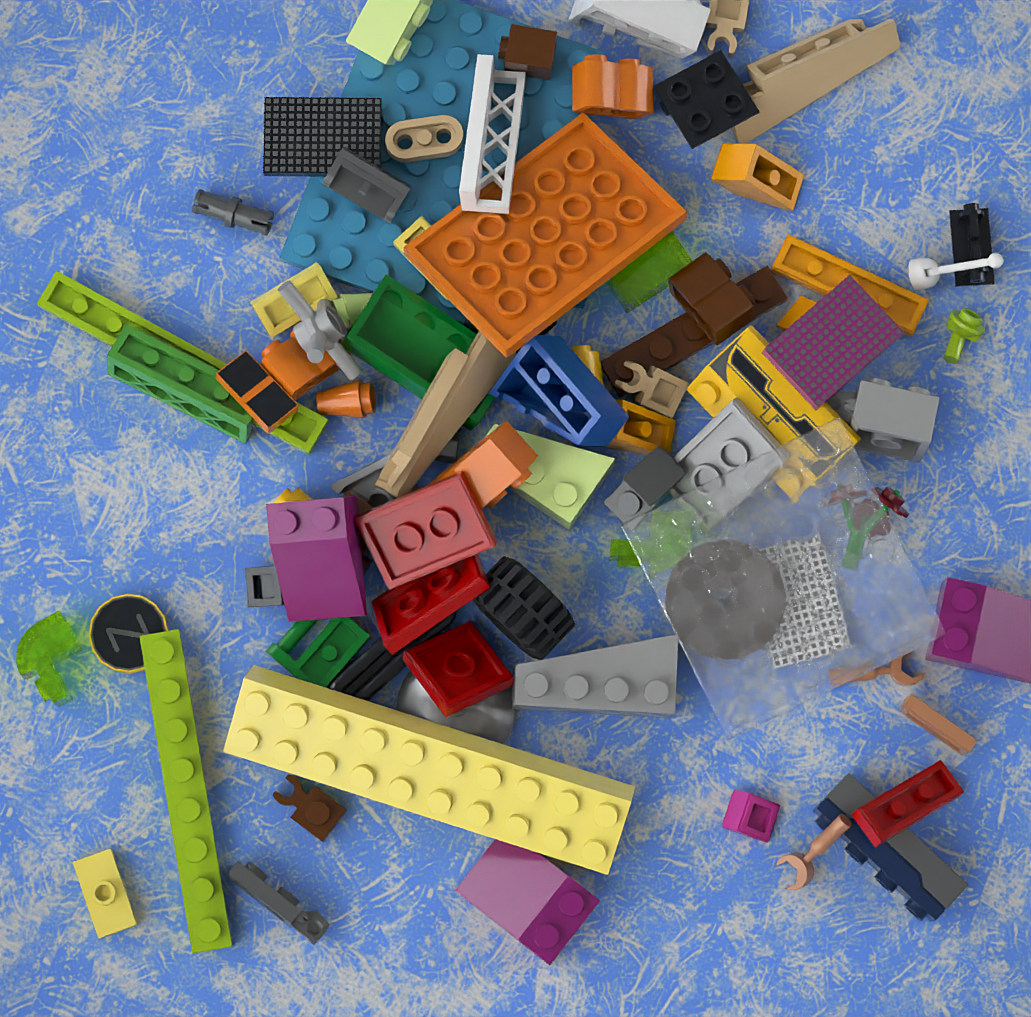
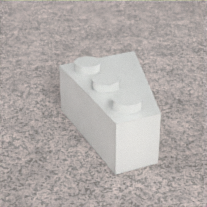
[568,0,711,59]

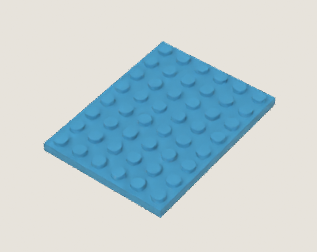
[279,0,604,325]

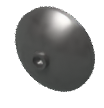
[397,670,516,744]

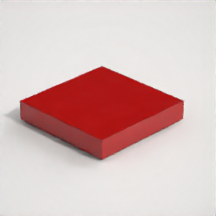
[403,620,514,718]

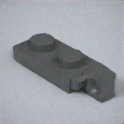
[229,861,330,945]

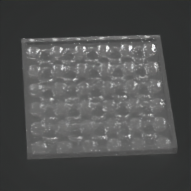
[621,417,946,740]

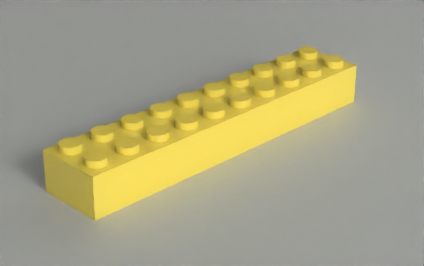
[223,665,636,875]

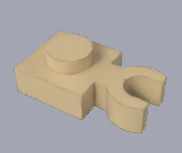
[706,0,749,58]
[615,361,689,419]

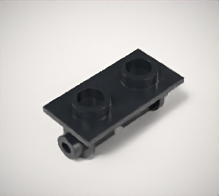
[949,203,995,287]

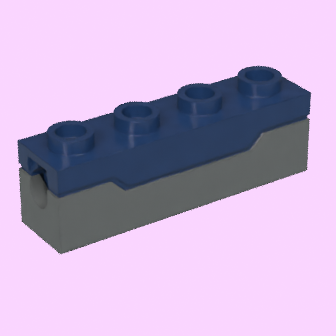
[813,773,968,922]

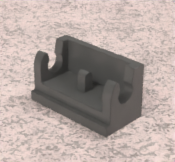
[322,147,411,224]

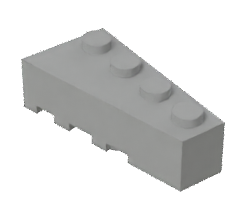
[511,634,679,718]

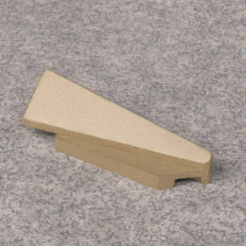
[731,19,900,144]
[374,331,517,498]

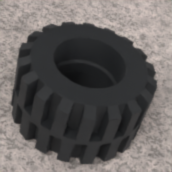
[473,556,575,660]

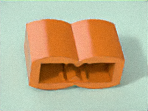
[572,54,654,119]
[260,330,351,401]

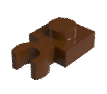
[273,774,347,842]

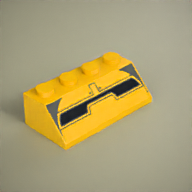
[686,325,861,503]

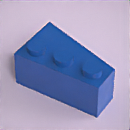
[489,335,629,446]

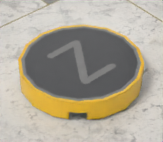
[89,594,169,674]

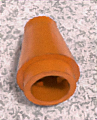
[316,379,376,418]

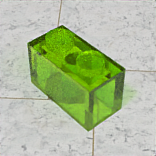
[606,231,692,313]

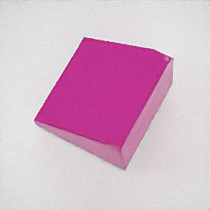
[722,790,780,843]

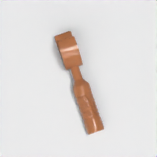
[828,649,926,686]
[775,814,852,891]

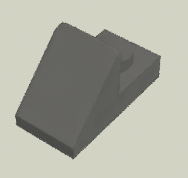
[604,445,687,530]

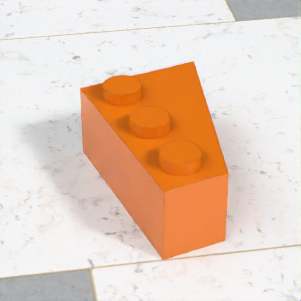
[427,420,538,509]

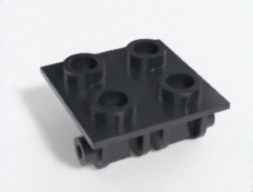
[653,50,760,149]

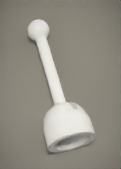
[909,253,1004,290]

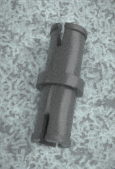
[192,189,274,236]

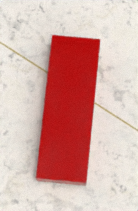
[851,760,964,848]

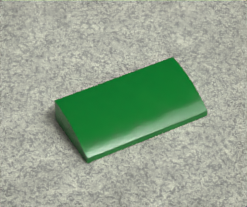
[341,275,495,431]

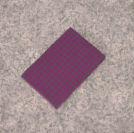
[762,275,904,411]

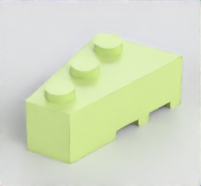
[346,0,434,65]

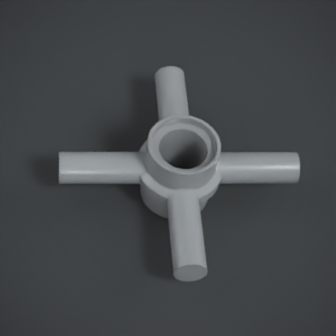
[278,280,362,380]

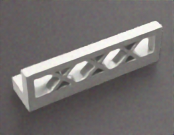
[459,54,526,214]

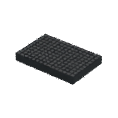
[263,97,382,177]

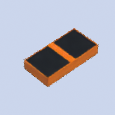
[216,350,299,434]

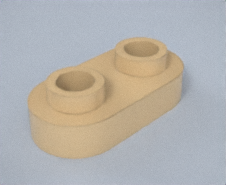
[385,115,463,163]

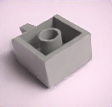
[827,378,940,463]

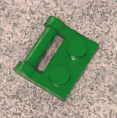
[265,617,371,688]

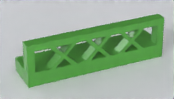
[107,324,254,444]

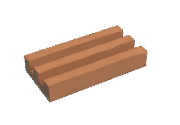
[899,694,978,755]

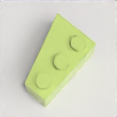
[486,424,615,530]

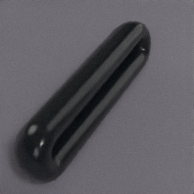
[329,611,457,701]

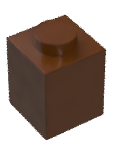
[498,24,557,80]

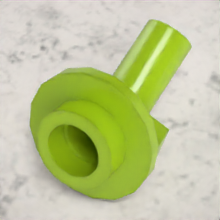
[943,308,985,364]

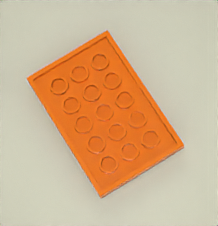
[403,113,687,358]

